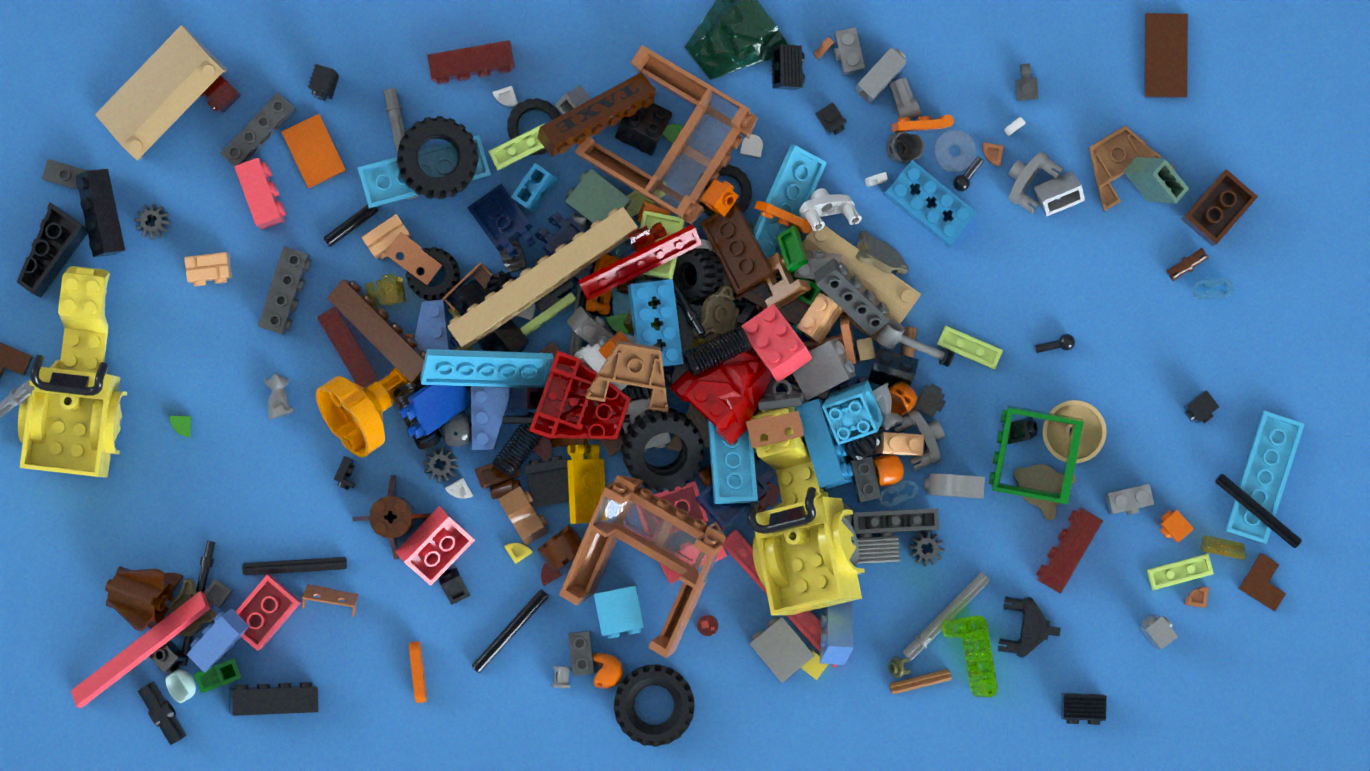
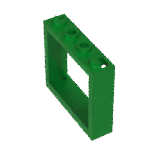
[989,405,1084,505]

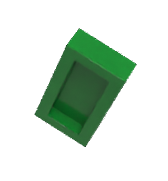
[777,226,808,273]

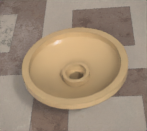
[1042,400,1107,463]

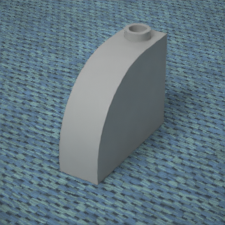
[924,474,985,499]

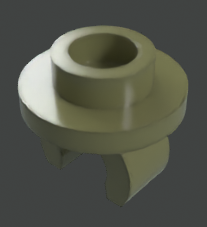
[888,657,911,678]

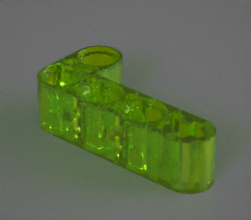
[942,615,998,698]

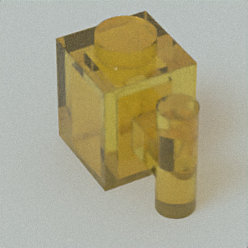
[365,273,407,307]

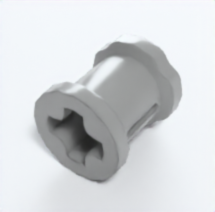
[551,666,571,688]

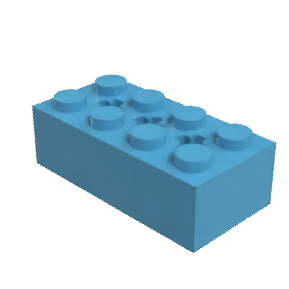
[884,160,977,248]
[628,279,683,367]
[795,399,854,489]

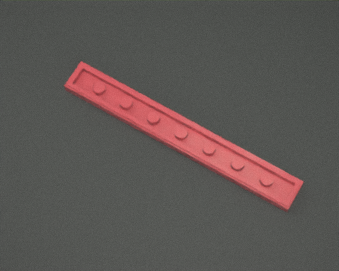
[722,529,837,668]
[71,591,210,709]

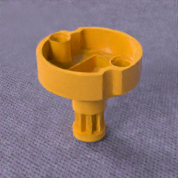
[316,367,414,457]

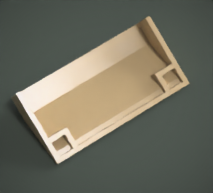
[95,25,228,160]
[803,226,921,347]

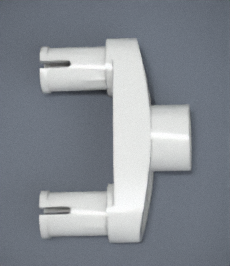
[799,188,862,231]

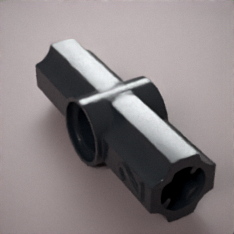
[137,681,187,745]

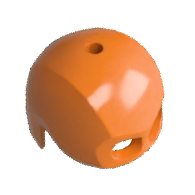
[889,381,918,416]
[873,455,904,487]
[592,652,623,689]

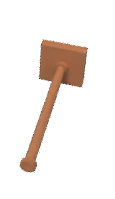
[752,312,856,364]

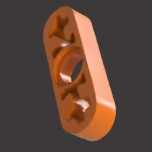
[409,641,427,703]

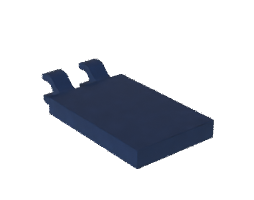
[467,184,536,259]
[534,211,612,283]
[695,452,776,531]

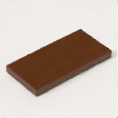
[1144,13,1188,98]
[700,201,775,295]

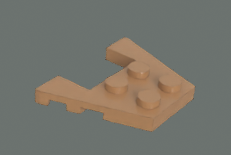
[1088,126,1175,211]
[586,340,668,412]

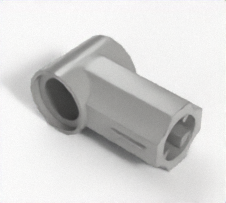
[889,78,921,119]

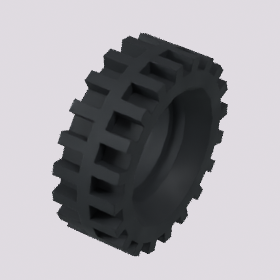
[614,664,695,747]

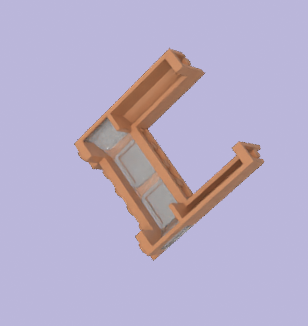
[575,45,758,224]
[559,475,726,658]

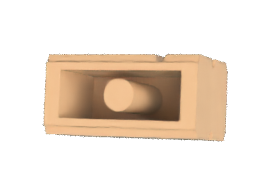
[361,214,412,260]
[184,252,232,286]
[796,292,843,344]
[874,432,924,456]

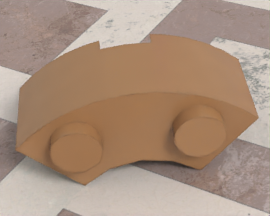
[498,486,548,546]

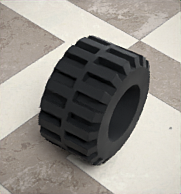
[406,247,460,301]
[673,248,724,302]

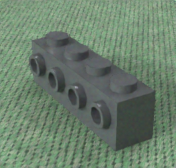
[258,246,312,335]
[814,258,890,336]

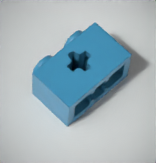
[511,163,559,214]

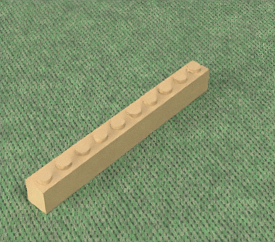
[447,207,638,350]

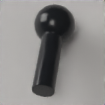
[953,156,984,191]
[1035,334,1075,353]

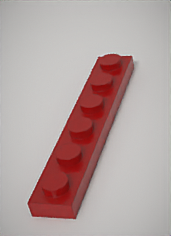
[578,224,702,301]

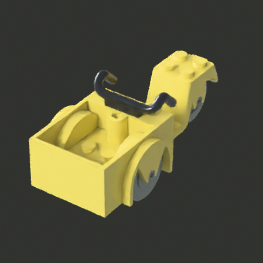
[18,266,127,478]
[747,406,865,615]

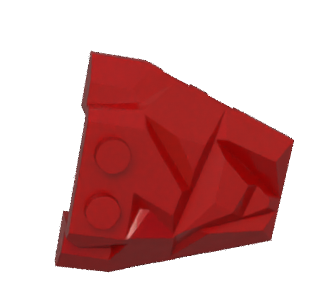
[529,350,631,440]
[669,350,773,446]

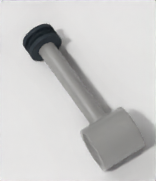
[876,319,954,367]

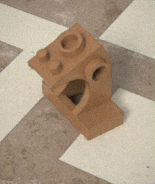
[765,252,812,310]

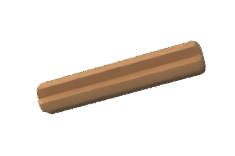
[889,669,952,694]

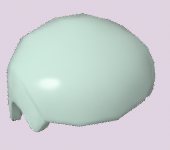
[165,669,196,703]

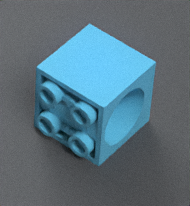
[822,380,884,445]
[594,585,645,639]

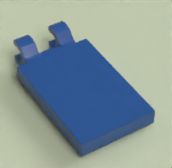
[399,385,471,438]

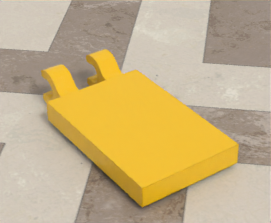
[567,444,607,524]

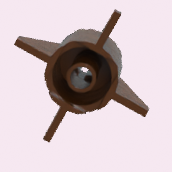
[352,475,432,560]
[105,566,183,632]

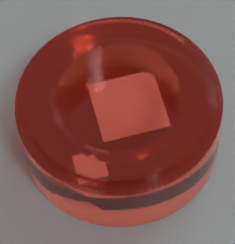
[697,615,718,636]

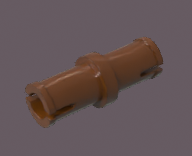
[1166,247,1209,281]

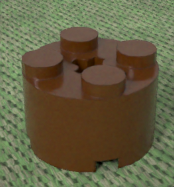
[537,524,582,573]

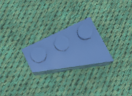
[414,299,451,352]
[471,386,514,451]
[820,601,854,665]
[187,608,250,673]

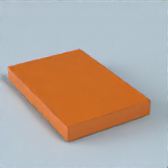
[281,114,347,189]

